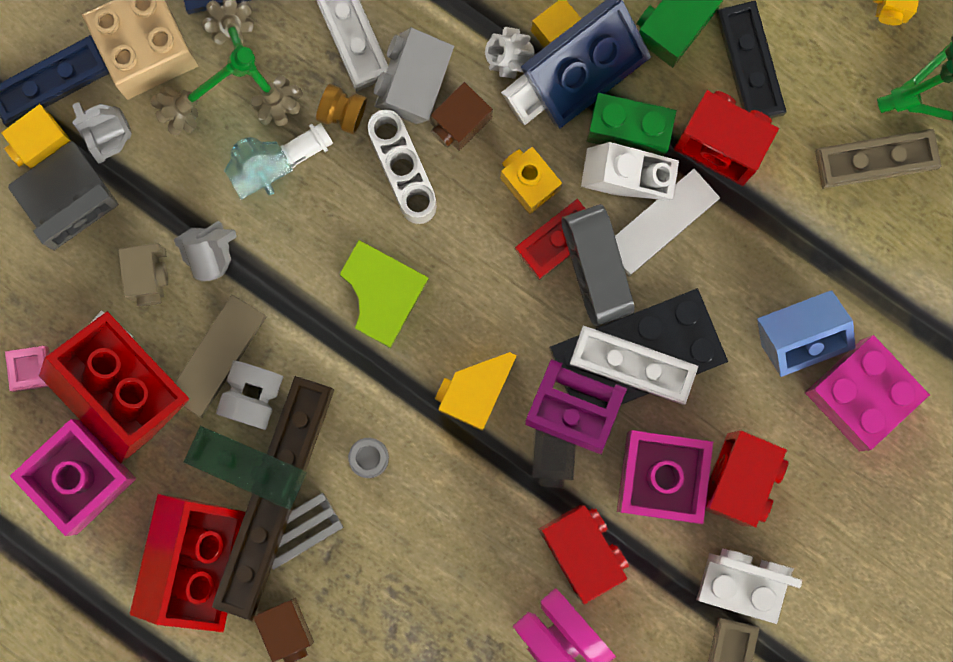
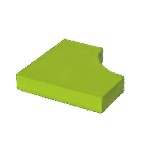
[339,240,429,349]

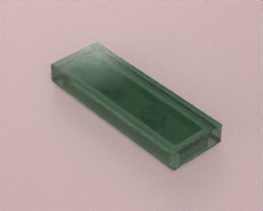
[184,425,307,510]

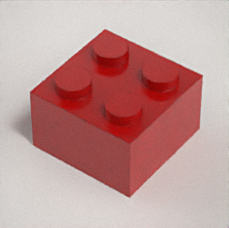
[674,90,780,186]
[705,430,789,528]
[538,505,629,605]

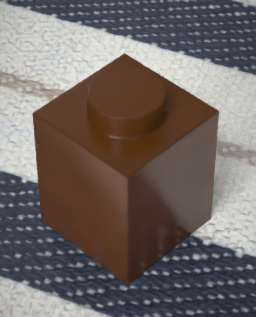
[431,82,493,151]
[253,597,314,662]

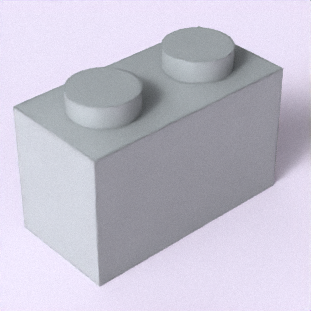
[374,27,454,124]

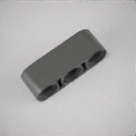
[561,204,635,326]

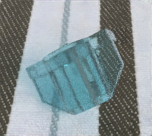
[224,137,293,199]

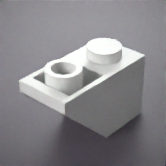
[581,142,679,200]

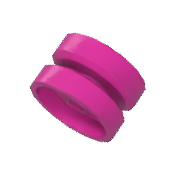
[513,587,616,662]

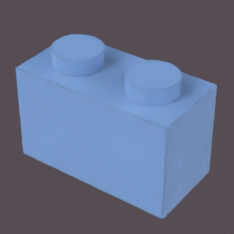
[757,290,856,377]

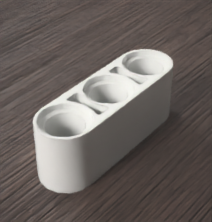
[368,109,437,224]

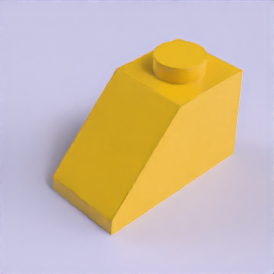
[435,352,517,431]

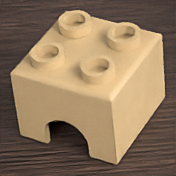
[82,0,198,100]

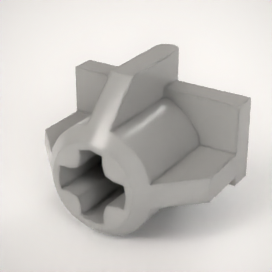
[72,102,132,164]
[174,221,237,281]

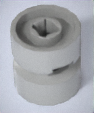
[216,360,284,430]

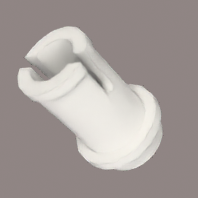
[280,123,333,168]

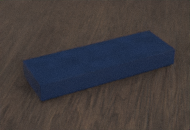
[0,35,109,127]

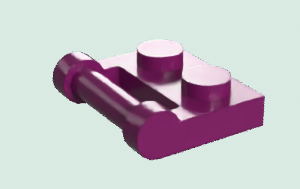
[525,359,627,454]

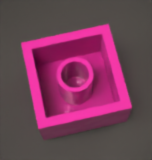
[804,335,930,451]
[10,419,137,537]
[616,430,714,524]

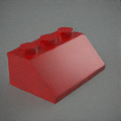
[39,311,189,464]
[129,494,246,632]

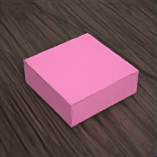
[5,346,49,392]

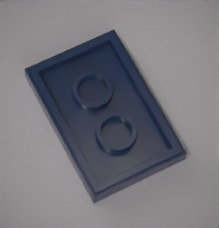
[520,0,651,129]

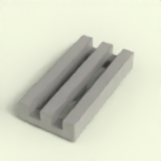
[272,493,344,570]

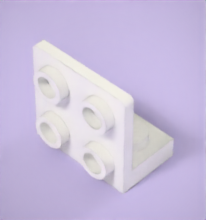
[696,548,802,624]

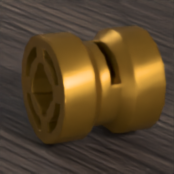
[316,84,367,135]

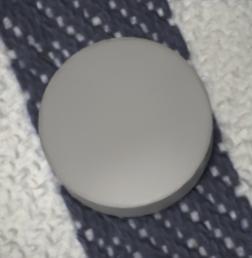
[348,438,389,478]

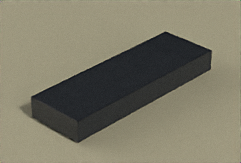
[716,0,787,118]

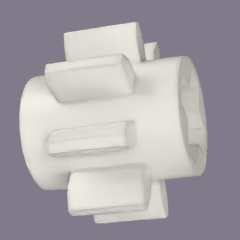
[485,27,534,79]

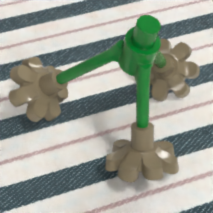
[151,0,303,136]

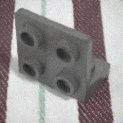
[8,141,119,251]

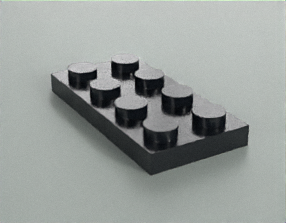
[549,288,728,409]

